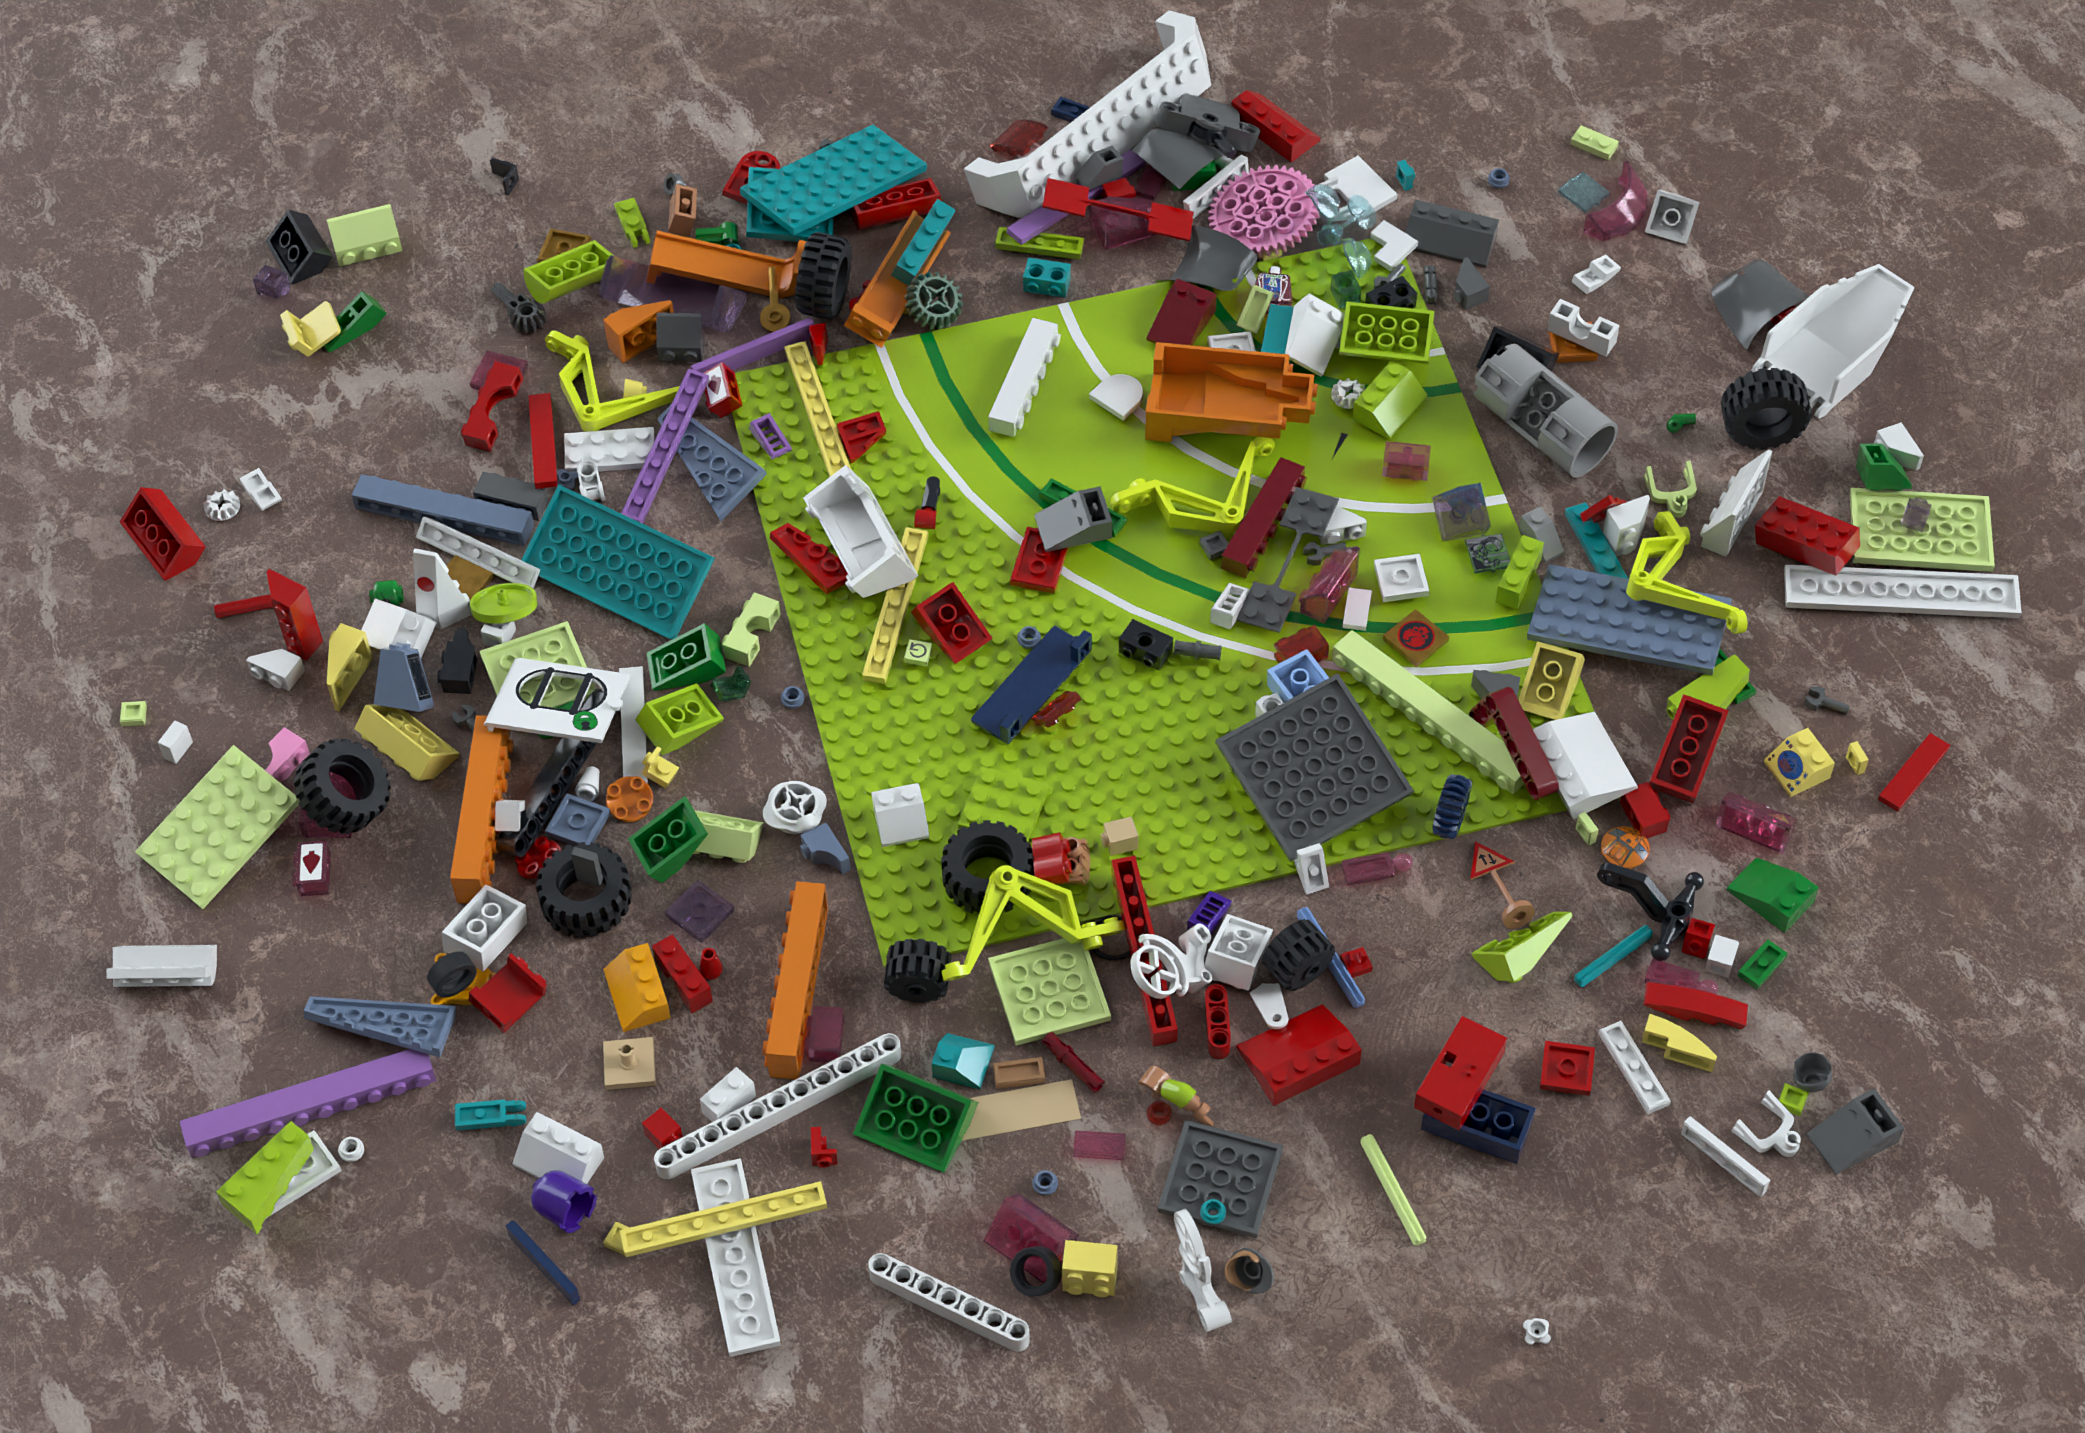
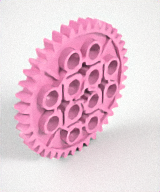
[1208,165,1320,258]

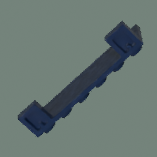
[971,626,1092,744]

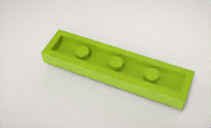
[995,227,1084,260]

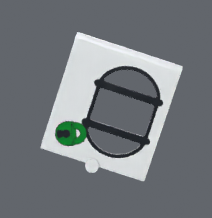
[483,658,630,743]

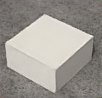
[158,721,193,764]

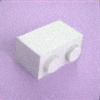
[700,1067,756,1122]

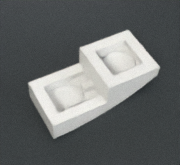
[1572,255,1621,294]
[239,468,282,511]
[1343,588,1372,631]

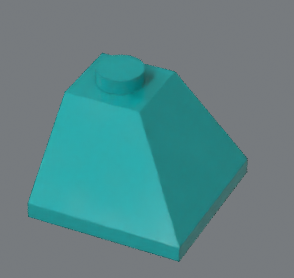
[931,1033,995,1090]

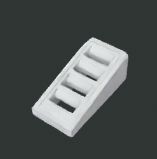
[1210,583,1250,629]

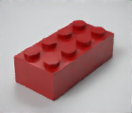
[1755,496,1860,576]
[1649,694,1729,804]

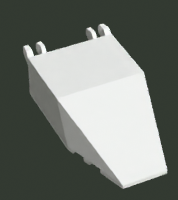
[1751,264,1914,419]

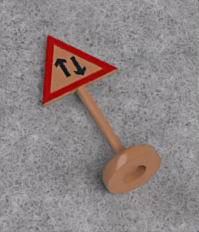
[1470,841,1535,929]

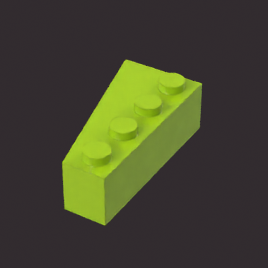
[216,1121,314,1235]

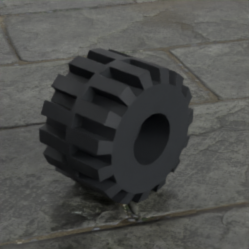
[1262,919,1335,991]
[884,939,951,1003]

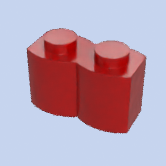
[1032,832,1072,885]

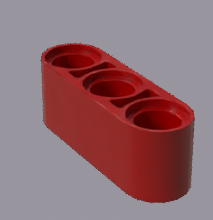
[1204,984,1231,1059]

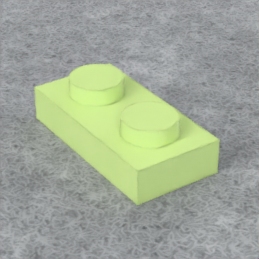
[1570,125,1619,160]

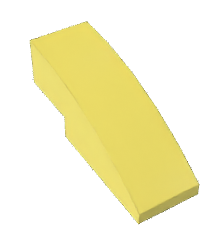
[1642,1014,1717,1072]

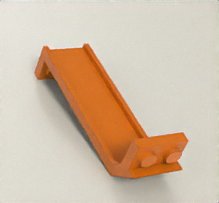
[844,211,951,348]
[646,231,807,299]

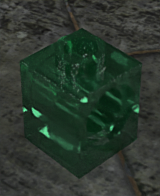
[1330,270,1361,309]

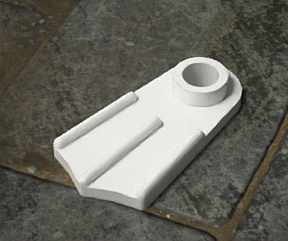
[1250,983,1288,1029]

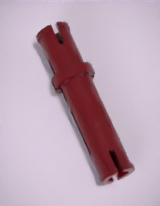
[1042,1032,1105,1093]

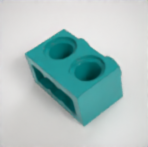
[1023,258,1071,298]

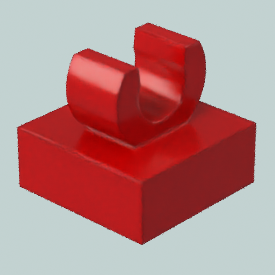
[1340,947,1373,978]

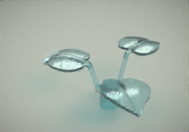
[1305,184,1376,279]

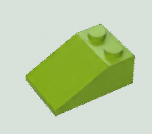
[635,683,724,755]

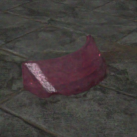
[1583,160,1648,241]

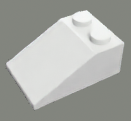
[1285,294,1345,377]
[362,599,436,658]
[1204,914,1273,991]

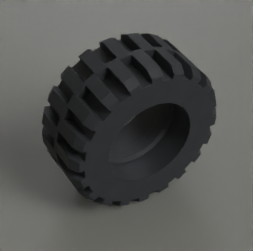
[795,232,852,320]
[1721,368,1812,450]
[294,738,391,834]
[941,820,1034,915]
[536,842,632,938]

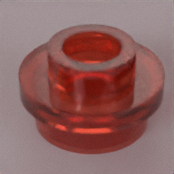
[1147,1101,1172,1125]

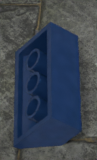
[1421,1089,1536,1164]

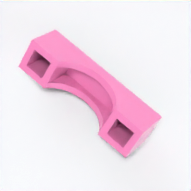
[265,727,310,783]

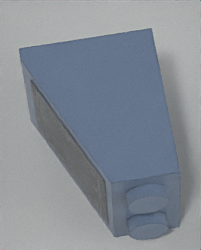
[374,642,434,712]

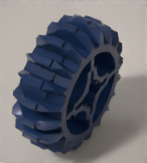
[1432,774,1472,839]

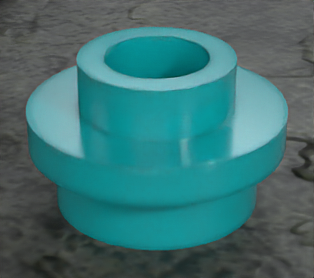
[1200,1199,1226,1225]

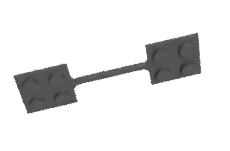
[1236,487,1339,633]

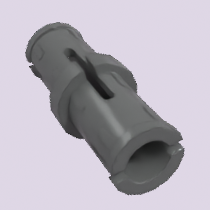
[1174,640,1222,661]

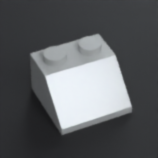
[1603,495,1650,557]
[871,783,929,847]

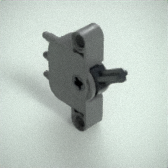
[1155,93,1260,158]

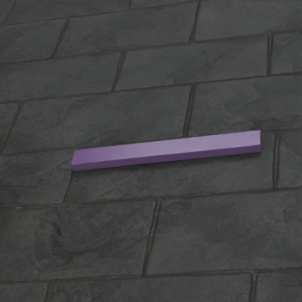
[1007,149,1145,245]
[621,368,709,524]

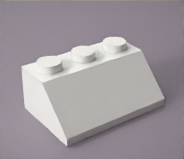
[512,1112,604,1184]

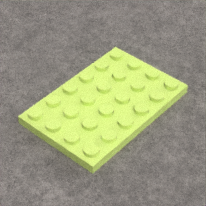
[1850,488,1995,572]
[135,745,300,909]

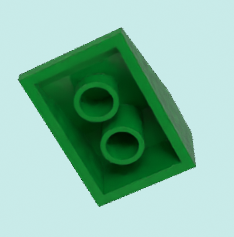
[646,623,726,691]
[628,796,708,883]
[1726,857,1819,933]

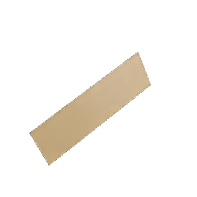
[962,1079,1081,1141]

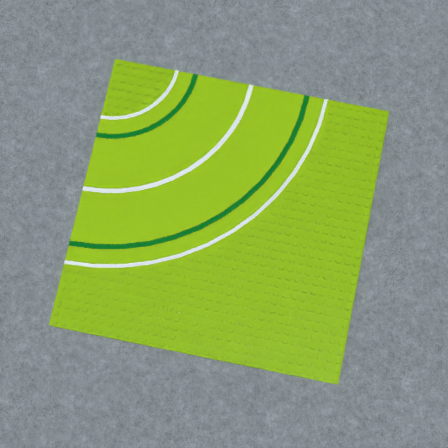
[732,238,1621,968]

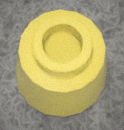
[623,378,647,398]

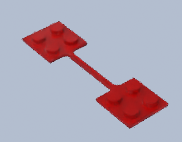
[1042,178,1194,242]

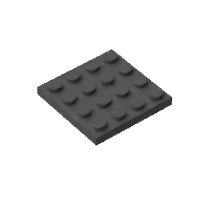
[1158,1120,1283,1239]

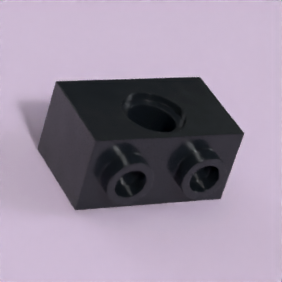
[1119,619,1173,671]

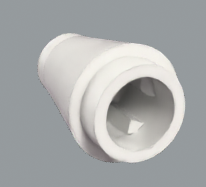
[575,766,600,802]

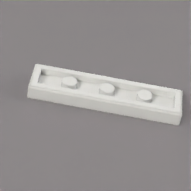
[1598,1021,1671,1114]
[1681,1116,1770,1197]

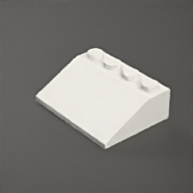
[1700,450,1772,557]
[1533,712,1638,819]

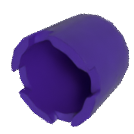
[531,1170,597,1233]

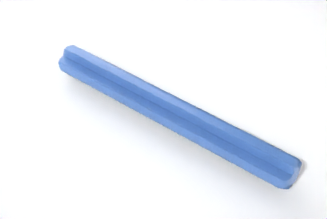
[1297,907,1365,1008]

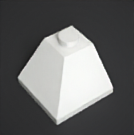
[1645,190,1700,244]

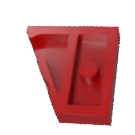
[837,411,886,464]
[1580,495,1626,523]

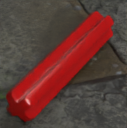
[214,594,274,618]

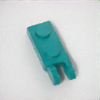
[455,1099,526,1131]

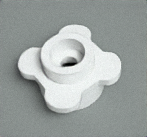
[1523,1318,1551,1345]

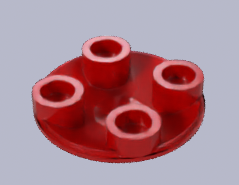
[515,837,561,879]

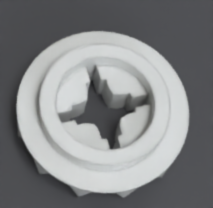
[1331,378,1365,409]
[203,489,240,521]

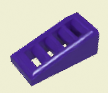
[1187,891,1232,935]

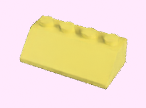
[354,704,460,781]

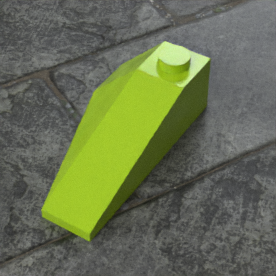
[1471,911,1572,983]

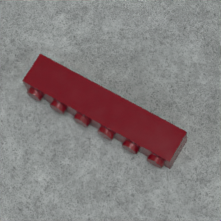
[1221,457,1307,579]

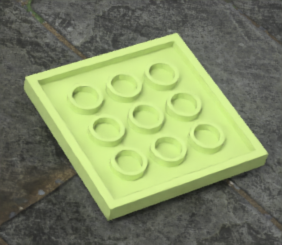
[479,621,596,708]
[988,938,1111,1046]

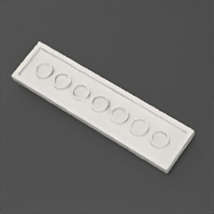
[691,1158,781,1357]

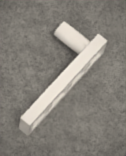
[1183,155,1249,219]

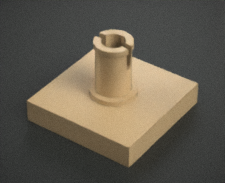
[603,1037,656,1090]

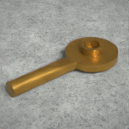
[760,266,791,333]

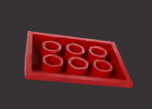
[1236,1004,1362,1106]

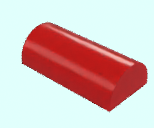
[851,178,942,230]

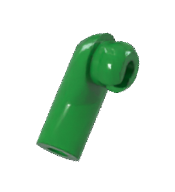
[1666,413,1696,433]

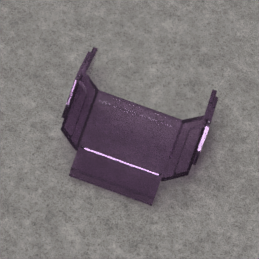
[599,255,748,333]

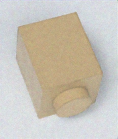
[1100,817,1138,856]

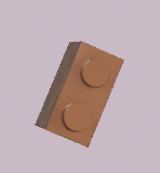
[668,184,697,237]

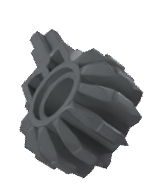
[491,282,547,335]

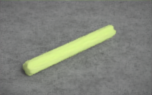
[1361,1134,1426,1246]

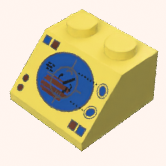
[1764,728,1835,797]

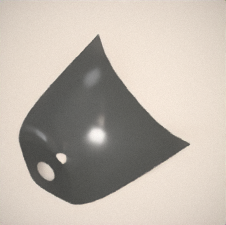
[1155,225,1257,291]
[1712,259,1810,350]

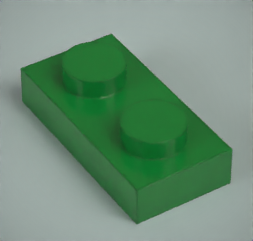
[1737,939,1788,990]

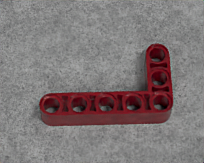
[1469,687,1559,800]

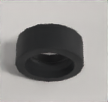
[427,951,477,997]
[1010,1246,1062,1297]

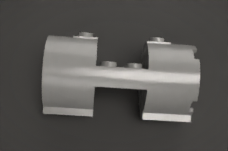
[1473,344,1618,478]

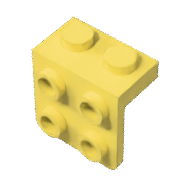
[280,301,341,357]

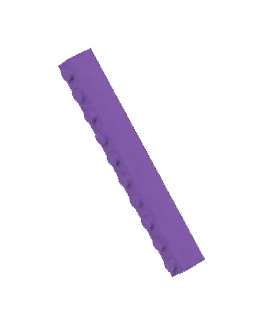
[180,1049,436,1158]

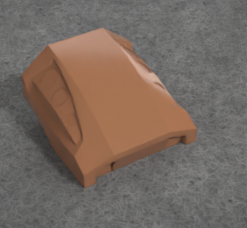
[1034,837,1090,885]

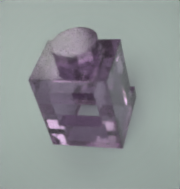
[253,265,290,299]

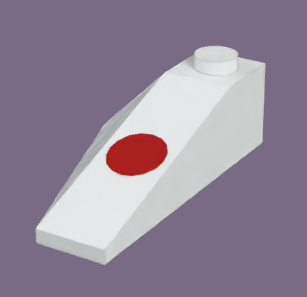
[413,549,471,629]

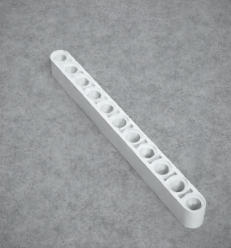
[654,1033,901,1179]

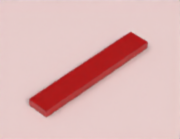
[528,393,558,489]

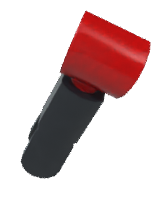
[914,476,940,529]

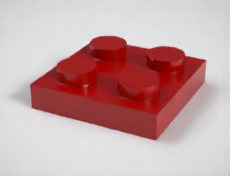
[1540,1041,1595,1096]

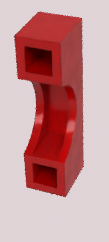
[461,361,523,452]

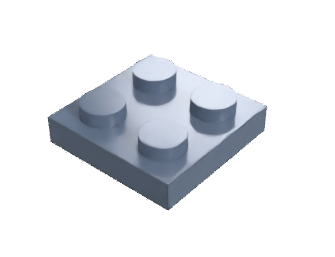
[545,793,610,846]

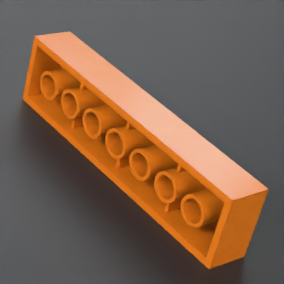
[450,715,514,904]
[762,881,828,1080]

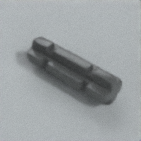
[1424,265,1437,303]

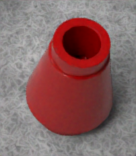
[699,948,723,980]

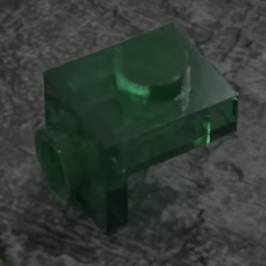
[710,666,751,702]

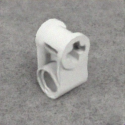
[577,460,605,501]

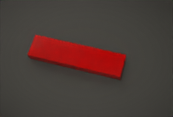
[1878,733,1951,812]

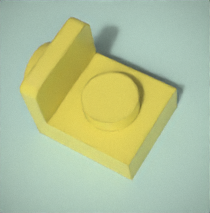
[642,746,679,788]

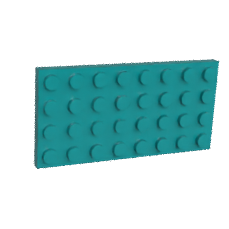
[740,124,927,235]
[521,484,715,640]

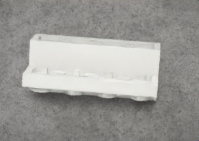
[107,945,217,987]

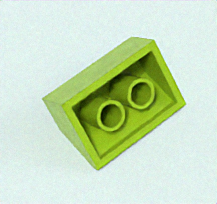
[1353,360,1427,440]

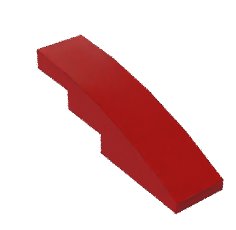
[1644,982,1748,1030]

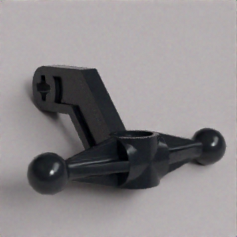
[1597,863,1704,962]

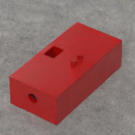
[1414,1016,1508,1130]

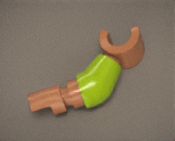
[1138,1066,1214,1127]

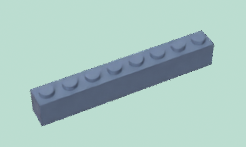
[352,474,534,546]

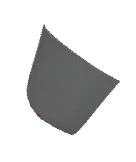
[1131,127,1224,189]

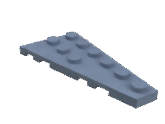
[657,405,767,521]
[304,996,457,1057]

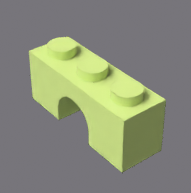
[722,592,781,667]

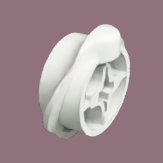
[763,781,827,834]

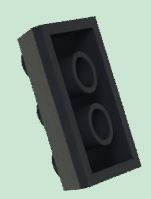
[266,210,333,284]
[1476,326,1560,372]

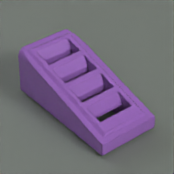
[749,413,792,460]

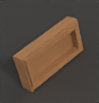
[993,1057,1046,1089]

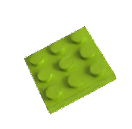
[958,766,1049,842]

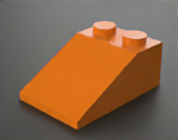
[603,300,674,363]

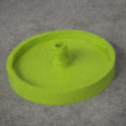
[470,583,538,624]

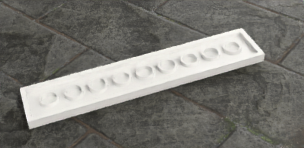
[1784,565,2022,618]

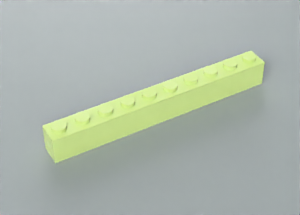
[1332,630,1524,794]

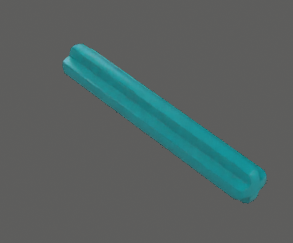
[1574,925,1653,987]

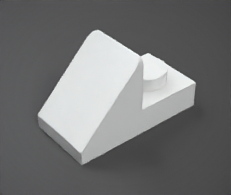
[1294,843,1329,894]

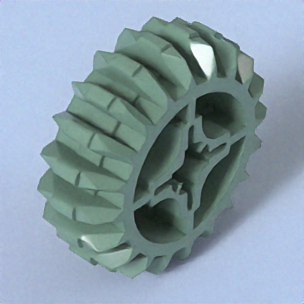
[905,271,964,330]

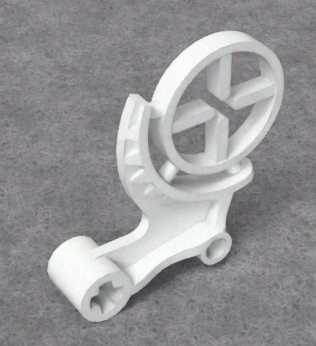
[1131,924,1212,999]
[1174,1209,1232,1332]

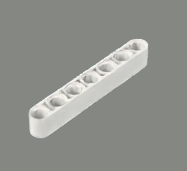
[868,1253,1030,1352]

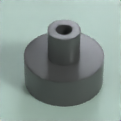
[663,173,686,195]

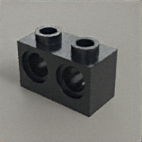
[1365,276,1417,309]

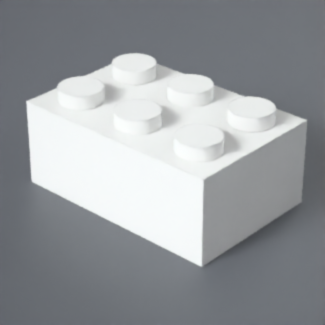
[442,885,527,972]

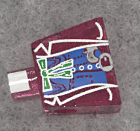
[1255,266,1292,314]

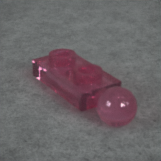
[1341,852,1413,886]
[1644,958,1718,994]

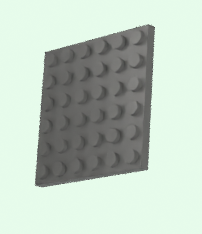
[1215,674,1414,862]

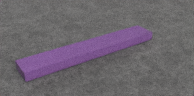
[691,317,814,373]

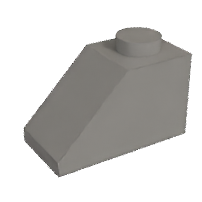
[1519,507,1564,563]

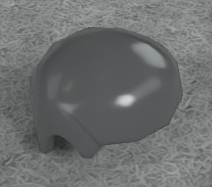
[1793,1052,1832,1093]

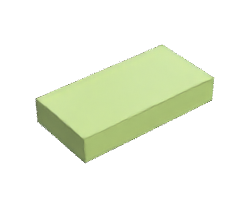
[1237,285,1274,334]

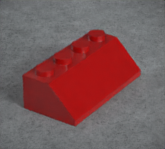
[1231,90,1321,163]
[119,487,206,580]
[266,569,323,661]

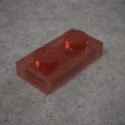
[1032,691,1082,728]

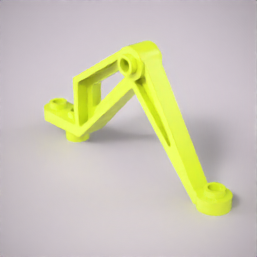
[545,330,680,432]
[1110,437,1275,535]
[1626,511,1748,634]
[941,865,1126,981]

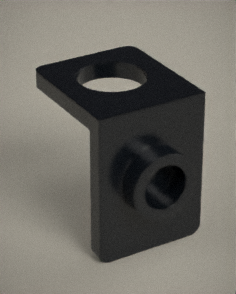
[490,158,519,196]

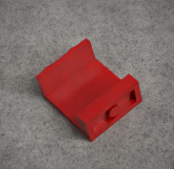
[468,953,547,1033]

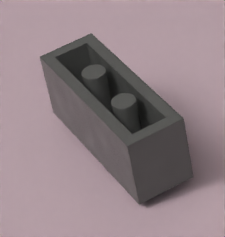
[473,472,549,521]

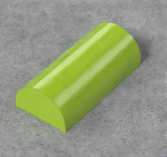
[523,240,620,304]

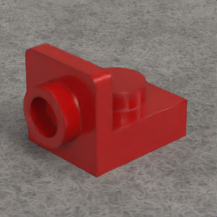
[1681,918,1716,959]
[811,1127,837,1168]

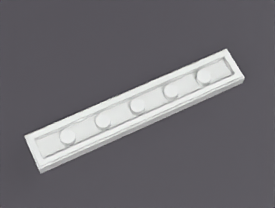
[416,517,541,588]
[619,666,648,784]

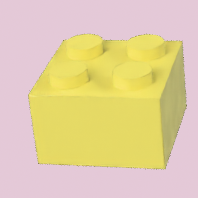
[1062,1240,1118,1297]

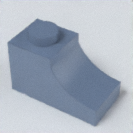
[799,823,851,874]

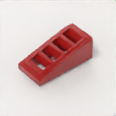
[809,323,828,365]

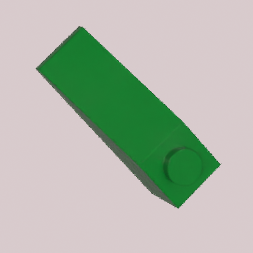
[324,291,387,352]

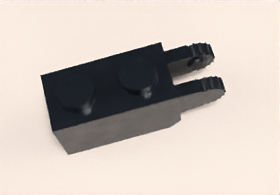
[437,628,478,694]

